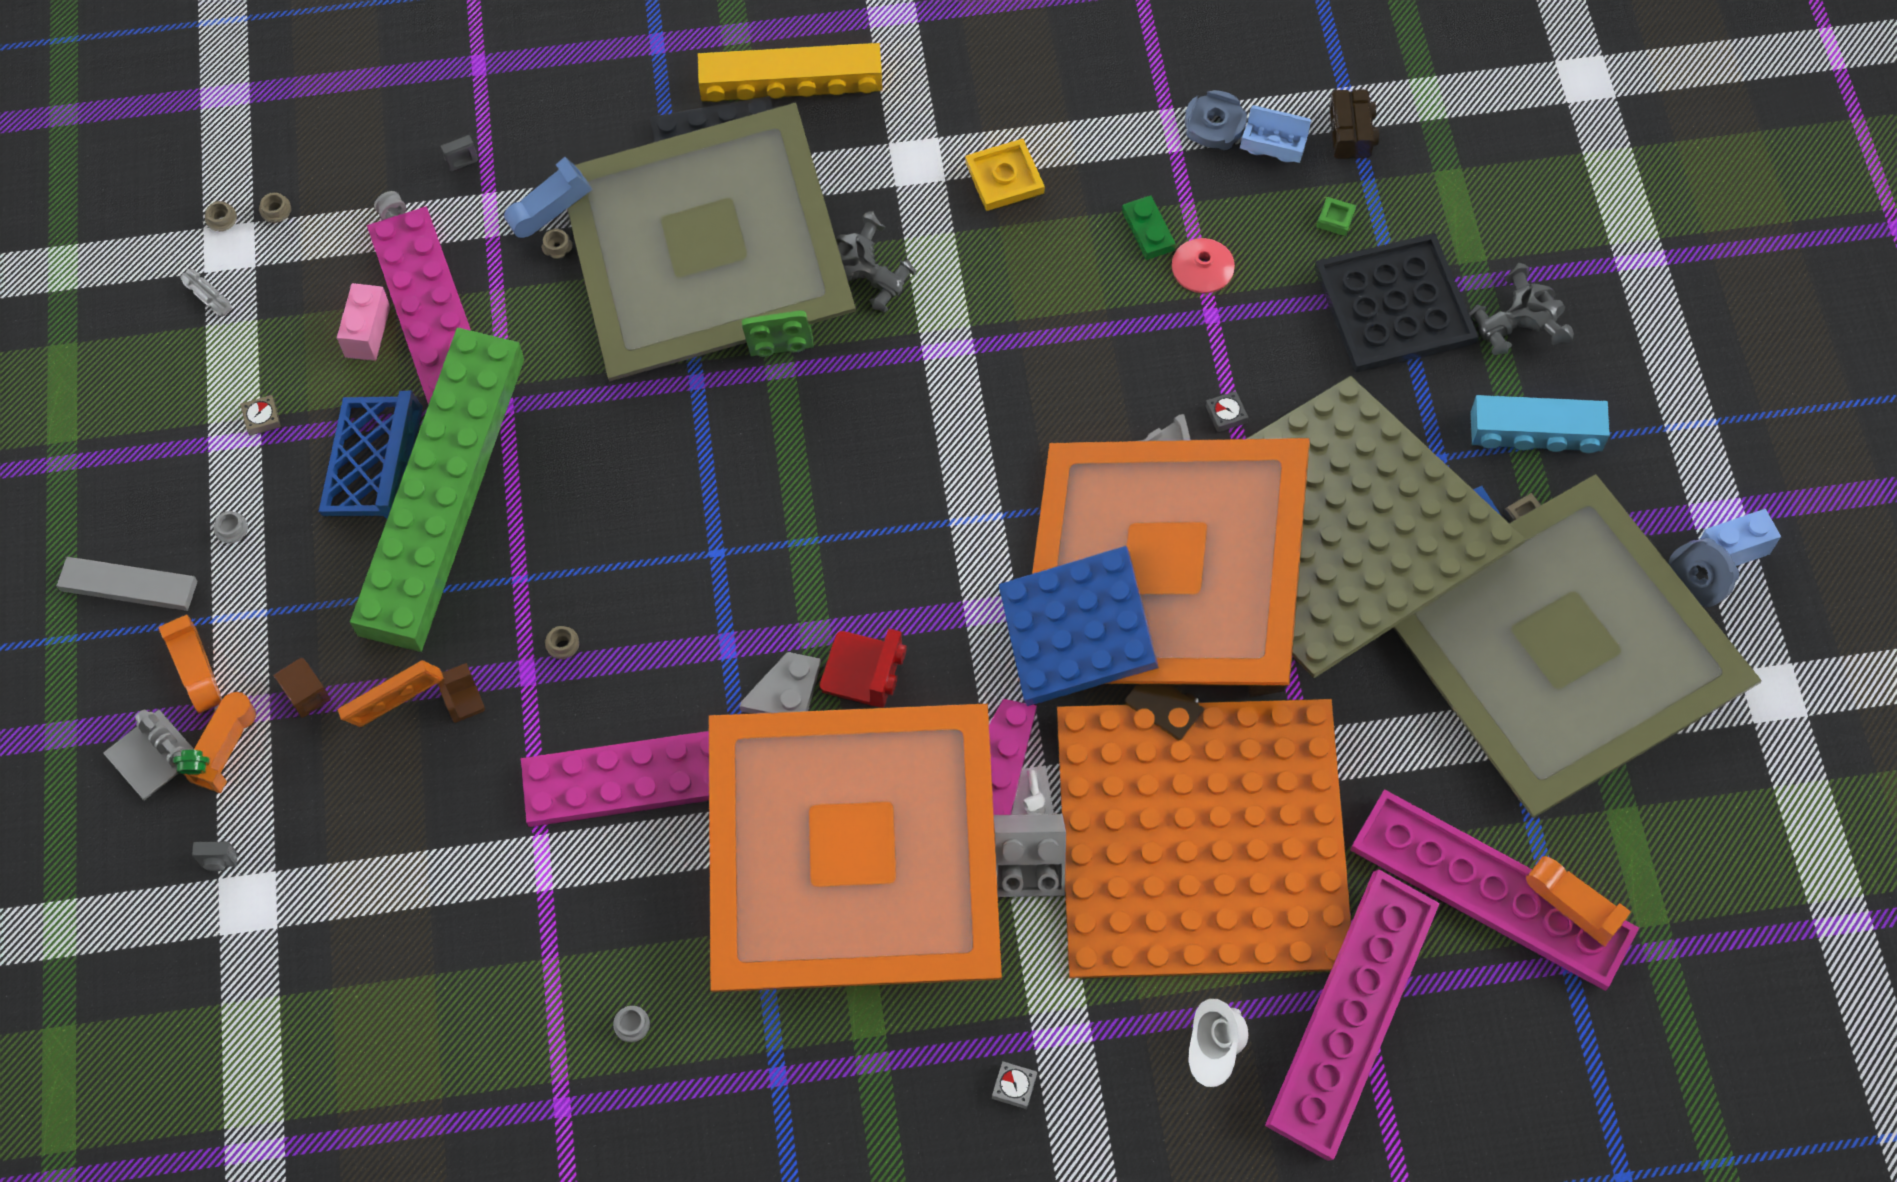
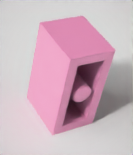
[337,283,390,361]

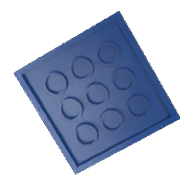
[998,546,1159,706]

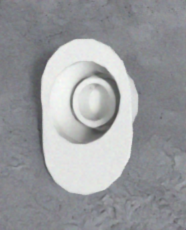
[1189,999,1249,1087]

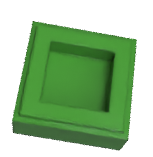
[1317,197,1356,236]

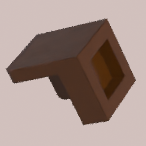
[273,658,331,718]
[437,663,485,723]

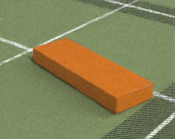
[337,660,444,727]

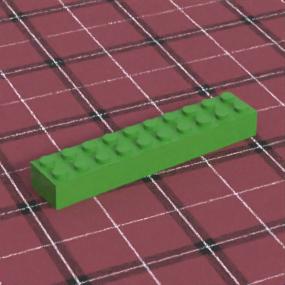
[350,327,524,652]

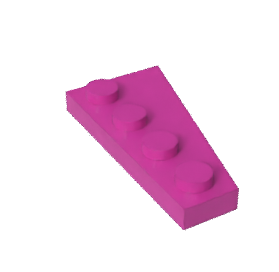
[989,699,1037,815]

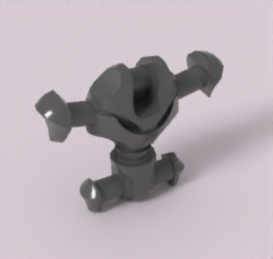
[835,211,916,312]
[1469,262,1574,355]

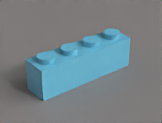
[1471,395,1610,453]

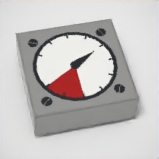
[992,1061,1037,1109]

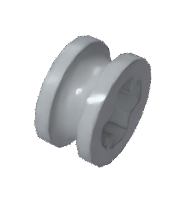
[374,191,406,220]

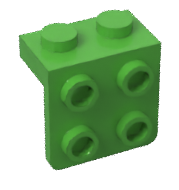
[742,310,814,357]

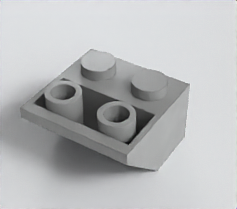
[994,814,1066,897]

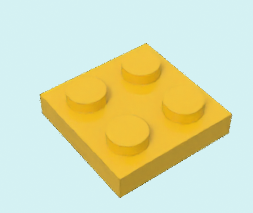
[965,138,1045,211]

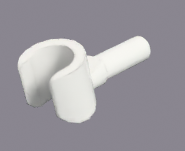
[1023,769,1045,815]

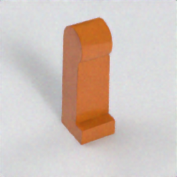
[158,614,222,714]
[184,692,256,794]
[1526,856,1631,947]

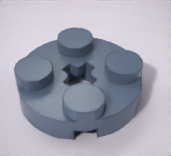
[1185,90,1247,150]
[1668,538,1740,607]

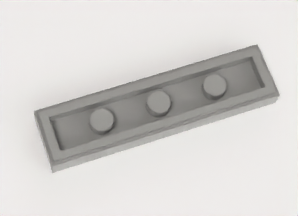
[57,557,198,611]

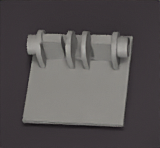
[103,710,194,800]

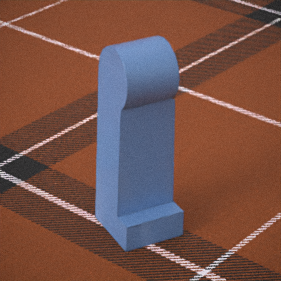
[504,157,593,238]

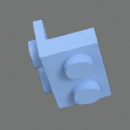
[1240,105,1311,163]

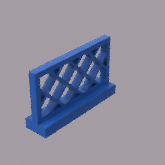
[319,391,423,519]

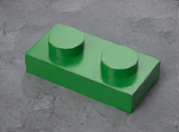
[1122,195,1176,260]

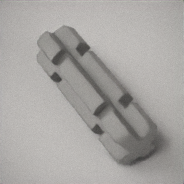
[180,268,232,317]

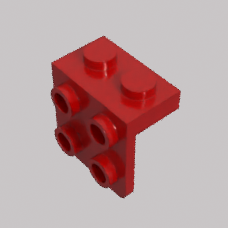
[820,628,907,708]

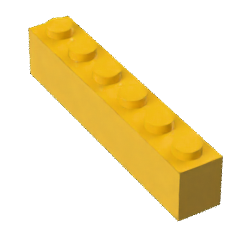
[698,43,883,102]

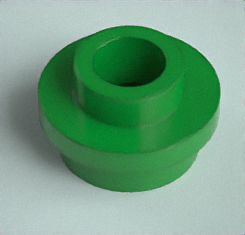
[173,750,210,775]

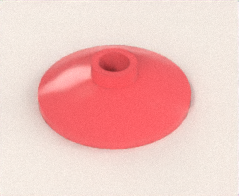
[1172,238,1235,293]

